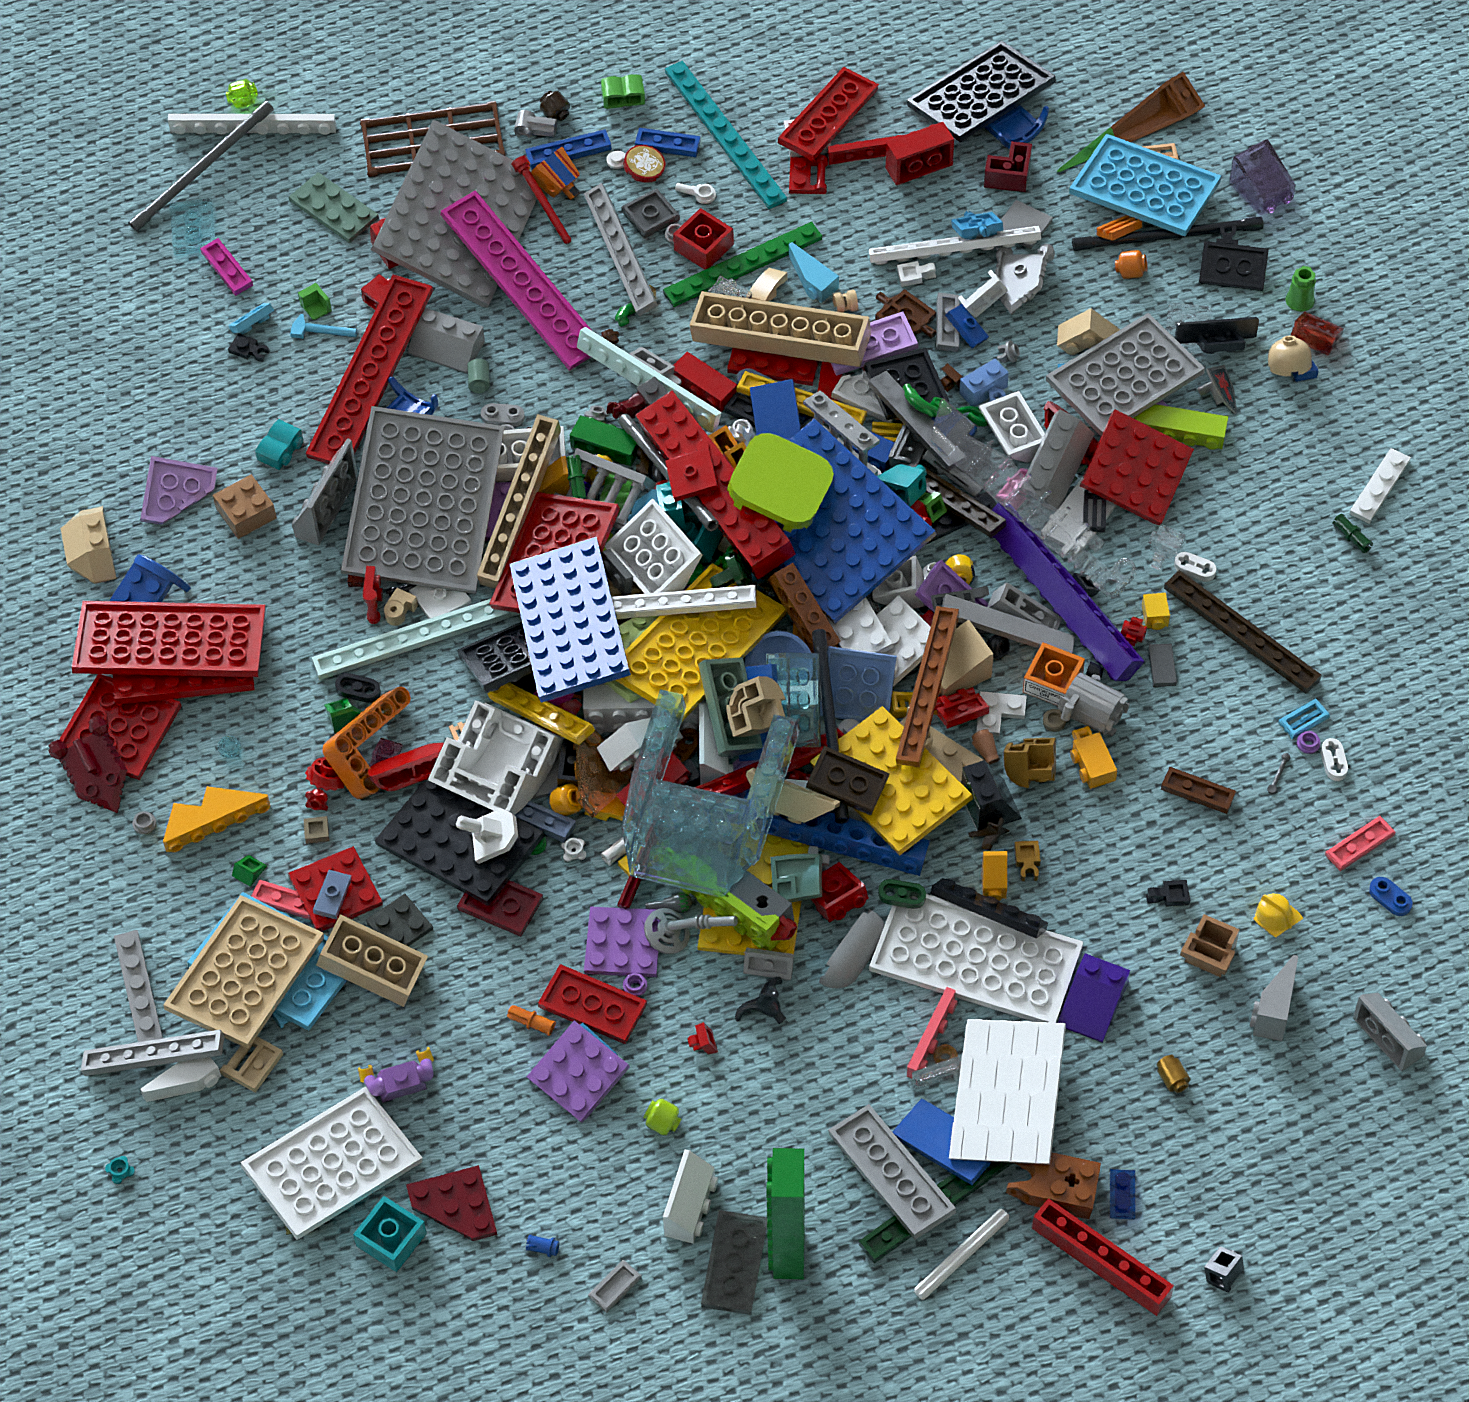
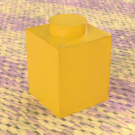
[1142,592,1170,630]

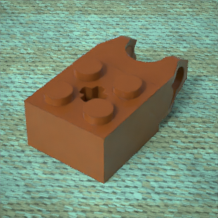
[1006,1152,1101,1219]

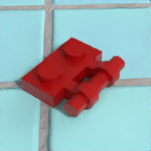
[934,687,989,729]

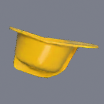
[1253,893,1303,937]

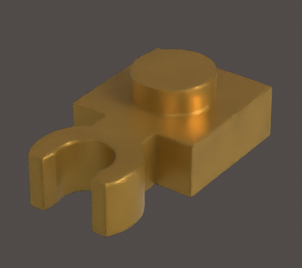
[1014,841,1041,882]

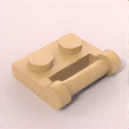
[219,1037,283,1093]

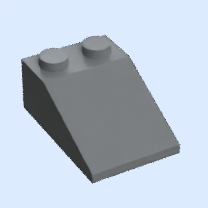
[1250,955,1298,1041]

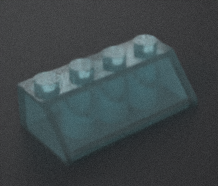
[766,652,821,748]

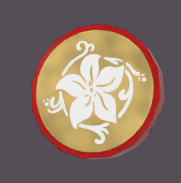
[623,145,666,183]

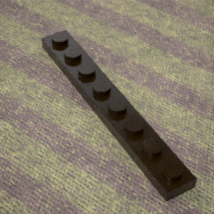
[1164,570,1322,694]

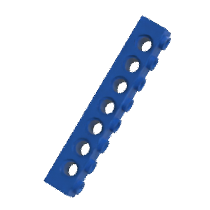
[737,790,930,876]

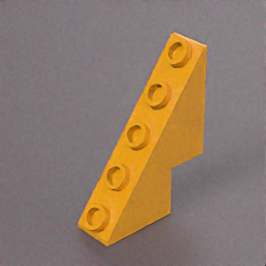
[708,425,746,470]
[163,786,270,853]

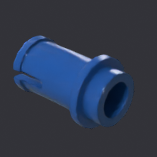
[526,1234,560,1258]

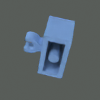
[959,359,1009,406]

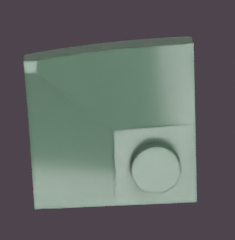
[770,854,823,903]

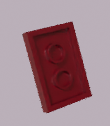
[457,880,543,937]

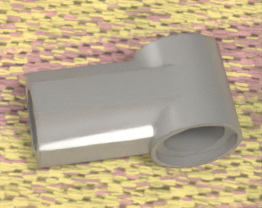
[514,110,557,138]

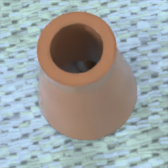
[972,729,1000,765]

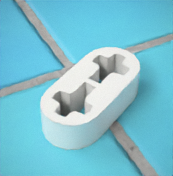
[1174,552,1216,582]
[1321,738,1348,781]

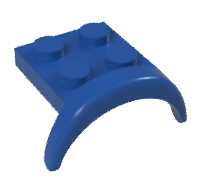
[984,105,1049,149]
[387,376,439,415]
[109,554,191,602]

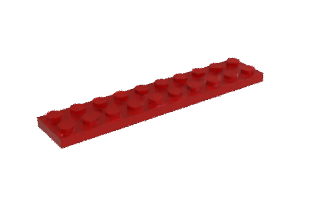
[306,274,434,464]

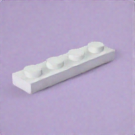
[1349,448,1411,524]

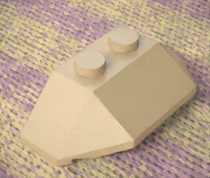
[60,506,117,584]
[746,768,841,824]

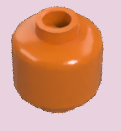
[1115,250,1148,279]

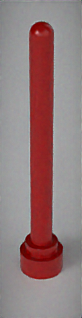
[511,155,571,244]

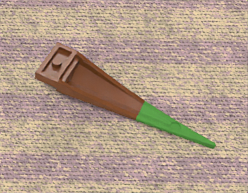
[1057,71,1205,172]

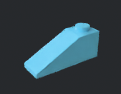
[789,242,839,303]

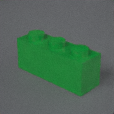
[569,415,639,467]

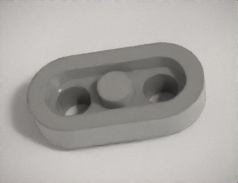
[481,403,525,427]

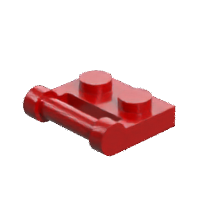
[789,155,828,194]
[363,566,383,624]

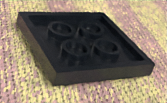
[864,348,949,420]

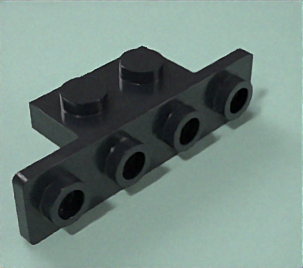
[1175,317,1259,354]

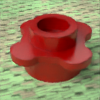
[305,789,328,811]

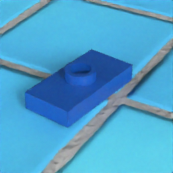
[945,304,989,348]

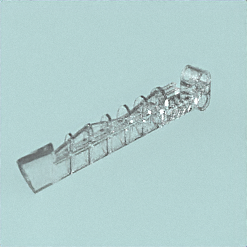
[930,398,1137,598]

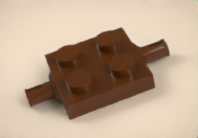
[875,289,937,339]

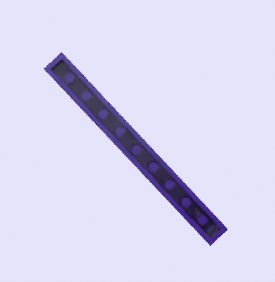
[992,503,1145,681]

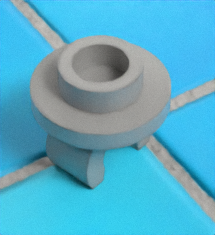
[997,341,1020,363]

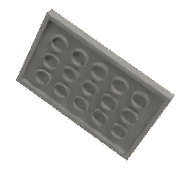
[1046,313,1205,436]

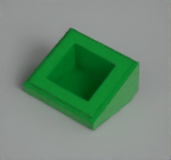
[232,855,267,887]

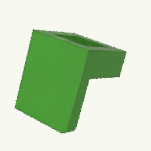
[298,283,332,320]

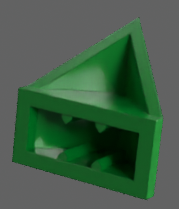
[324,698,363,733]

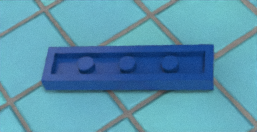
[525,129,612,170]

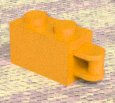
[1070,726,1117,789]

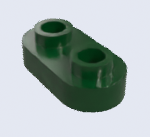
[878,879,926,909]

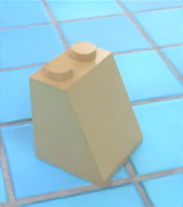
[919,620,993,696]

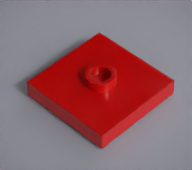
[665,448,719,502]

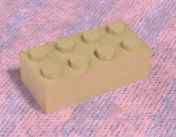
[316,914,428,1007]

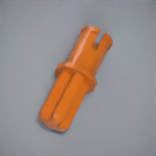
[507,1005,556,1036]

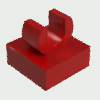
[687,1022,718,1055]

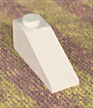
[140,1057,221,1102]

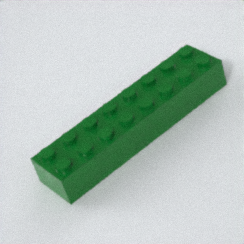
[766,1148,805,1280]

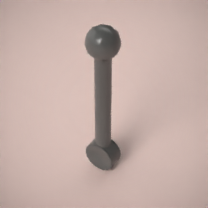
[1267,753,1291,794]

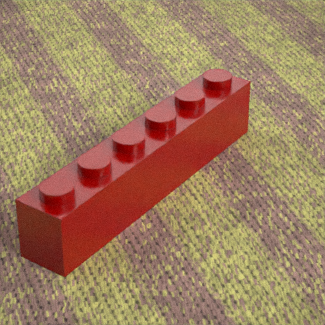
[1032,1198,1174,1316]

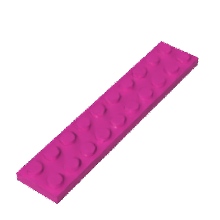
[440,190,592,371]

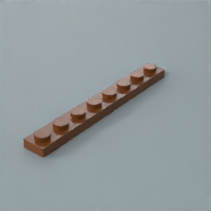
[896,606,959,767]

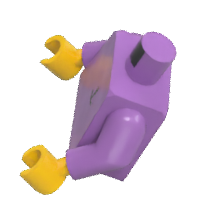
[358,1047,434,1103]

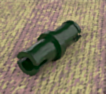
[1332,514,1373,553]

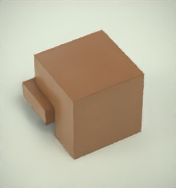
[1180,914,1240,977]

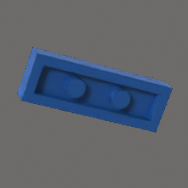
[635,128,701,157]

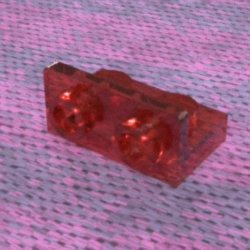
[1290,312,1344,355]

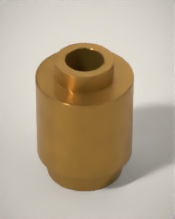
[1156,1055,1191,1093]

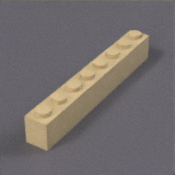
[477,414,561,589]

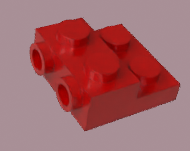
[810,862,869,923]

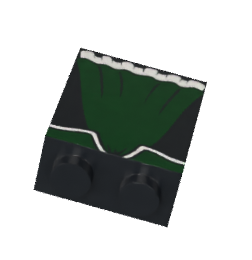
[961,760,1022,831]

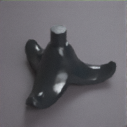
[735,977,786,1024]

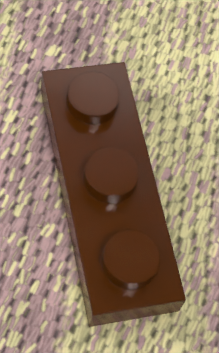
[1161,767,1236,814]

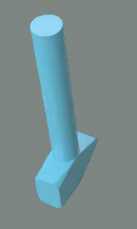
[290,314,358,339]

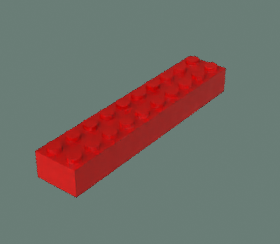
[635,390,795,579]

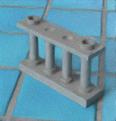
[803,391,880,476]
[554,448,656,530]

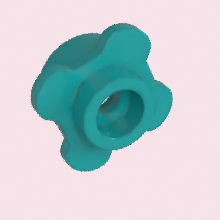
[105,1156,135,1184]

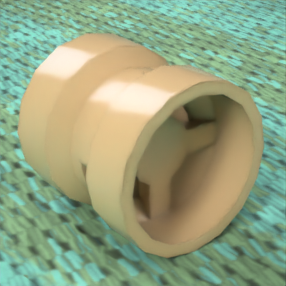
[833,290,858,313]

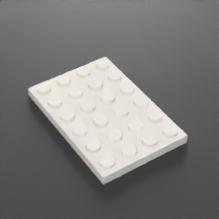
[241,1087,422,1240]

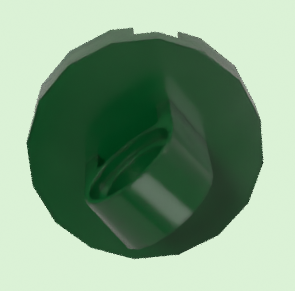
[709,549,752,588]

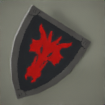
[1198,365,1237,414]

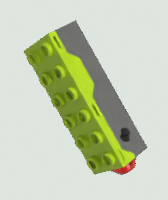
[657,823,797,951]

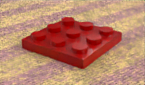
[288,846,383,932]

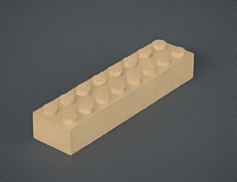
[690,291,871,367]

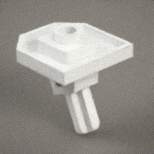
[456,808,518,864]

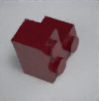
[984,141,1032,193]

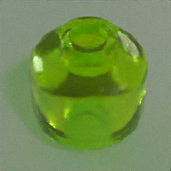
[226,79,258,108]

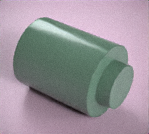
[467,359,490,394]

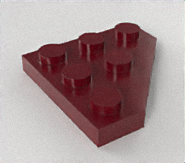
[406,1165,497,1241]

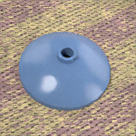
[745,631,814,682]

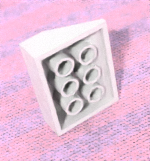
[605,499,702,594]

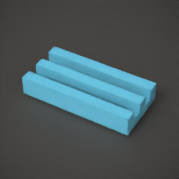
[1278,698,1330,739]

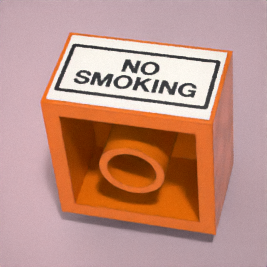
[1023,642,1085,706]

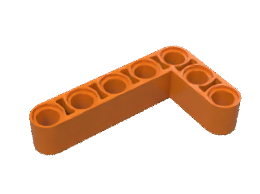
[322,687,411,799]

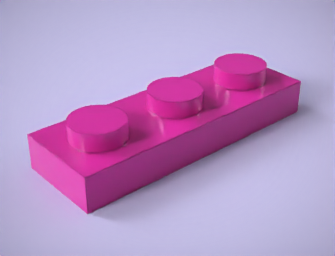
[200,238,254,296]

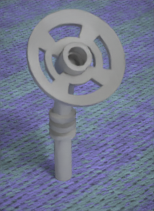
[644,908,738,954]

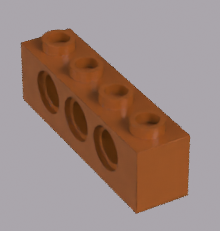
[768,563,841,658]

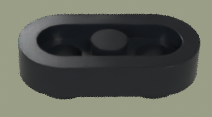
[335,673,381,703]

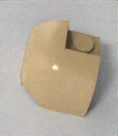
[726,676,787,737]

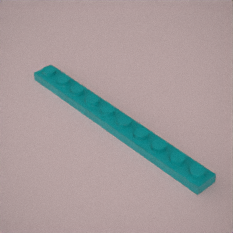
[665,60,787,209]

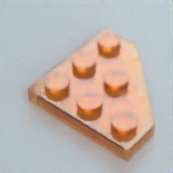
[573,730,637,818]

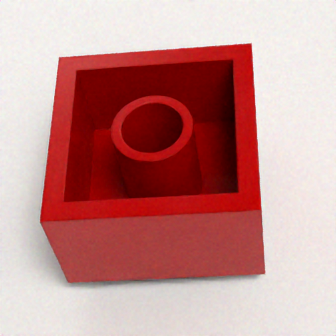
[673,208,734,270]

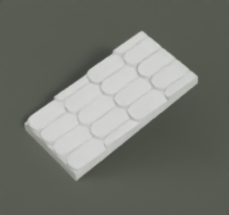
[949,1019,1066,1165]

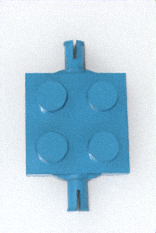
[951,211,1004,240]

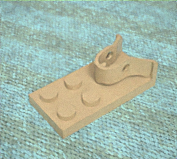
[900,705,983,783]

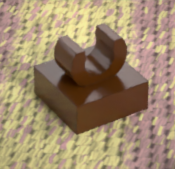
[941,363,963,392]

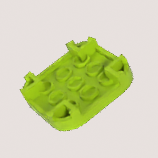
[727,433,834,532]

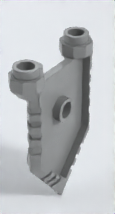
[995,244,1055,315]

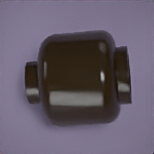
[540,90,570,122]

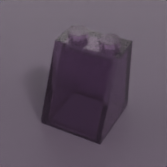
[1229,139,1296,216]

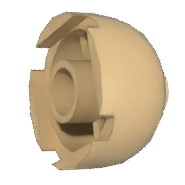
[1268,336,1312,376]

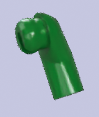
[615,303,636,327]

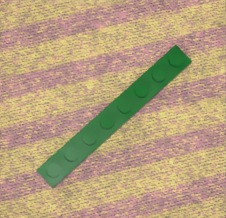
[663,221,822,308]

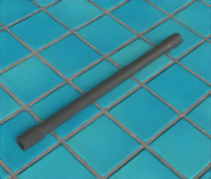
[128,101,274,231]
[618,414,719,531]

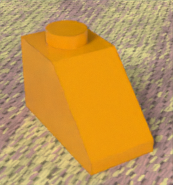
[538,456,570,496]
[981,851,1007,901]

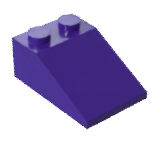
[1058,953,1130,1043]

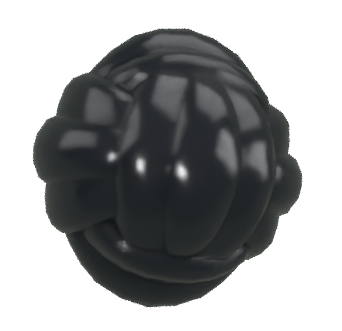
[986,634,1010,659]

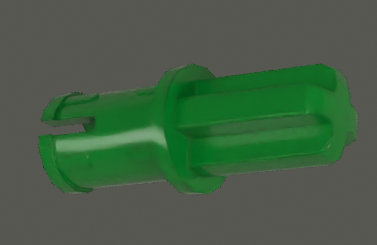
[566,455,586,499]

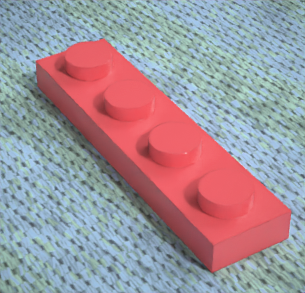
[907,987,958,1080]

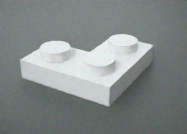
[976,691,1027,736]

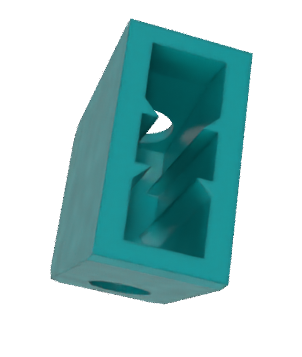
[877,464,927,507]

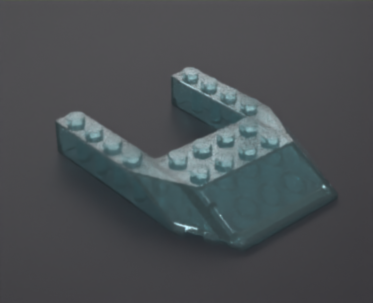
[621,689,800,897]

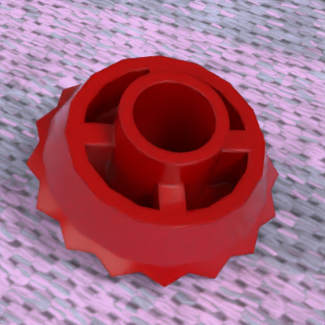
[305,757,345,791]

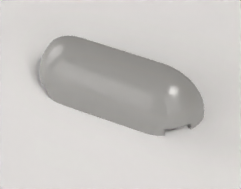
[819,909,885,988]

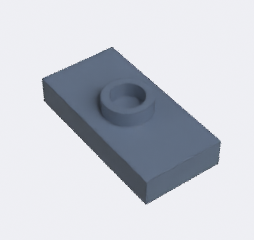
[313,870,352,919]

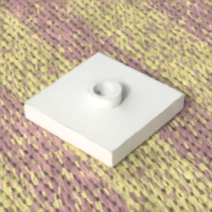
[409,585,472,619]

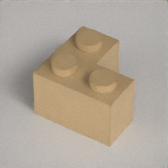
[1057,308,1120,355]

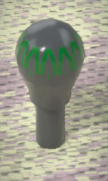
[646,892,692,913]

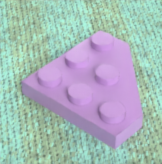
[140,456,217,525]

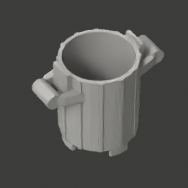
[1057,673,1130,736]

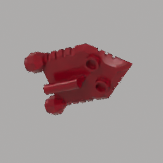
[48,716,127,813]

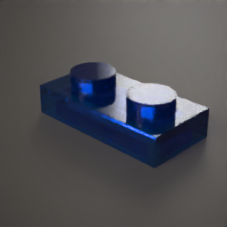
[1110,1169,1135,1220]

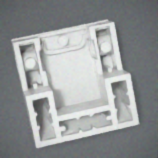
[428,700,564,815]

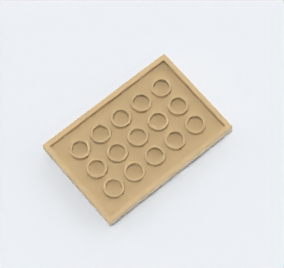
[163,895,324,1049]

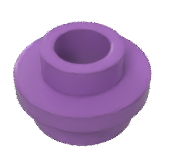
[1297,731,1320,754]
[623,973,647,997]

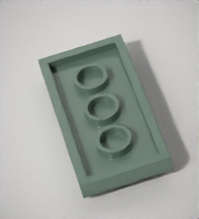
[289,172,379,243]

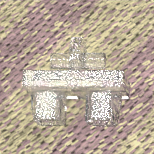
[708,276,752,299]

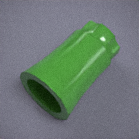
[1285,266,1316,312]

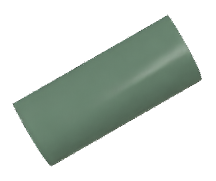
[698,657,763,757]

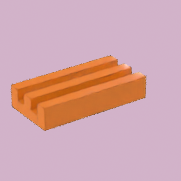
[1097,215,1142,241]

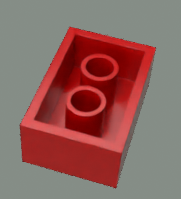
[885,122,954,186]

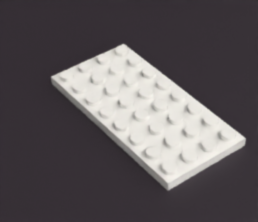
[869,894,1083,1023]

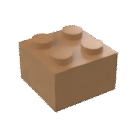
[213,474,277,539]

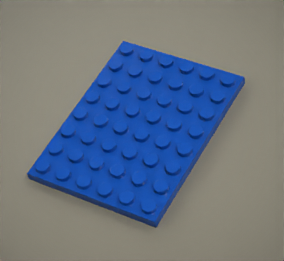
[774,418,936,624]

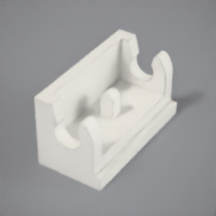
[958,270,1008,318]

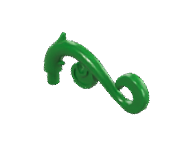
[903,384,989,427]

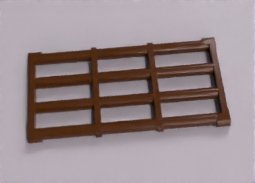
[360,101,506,177]

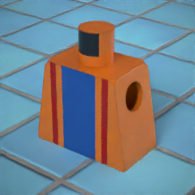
[531,147,580,200]

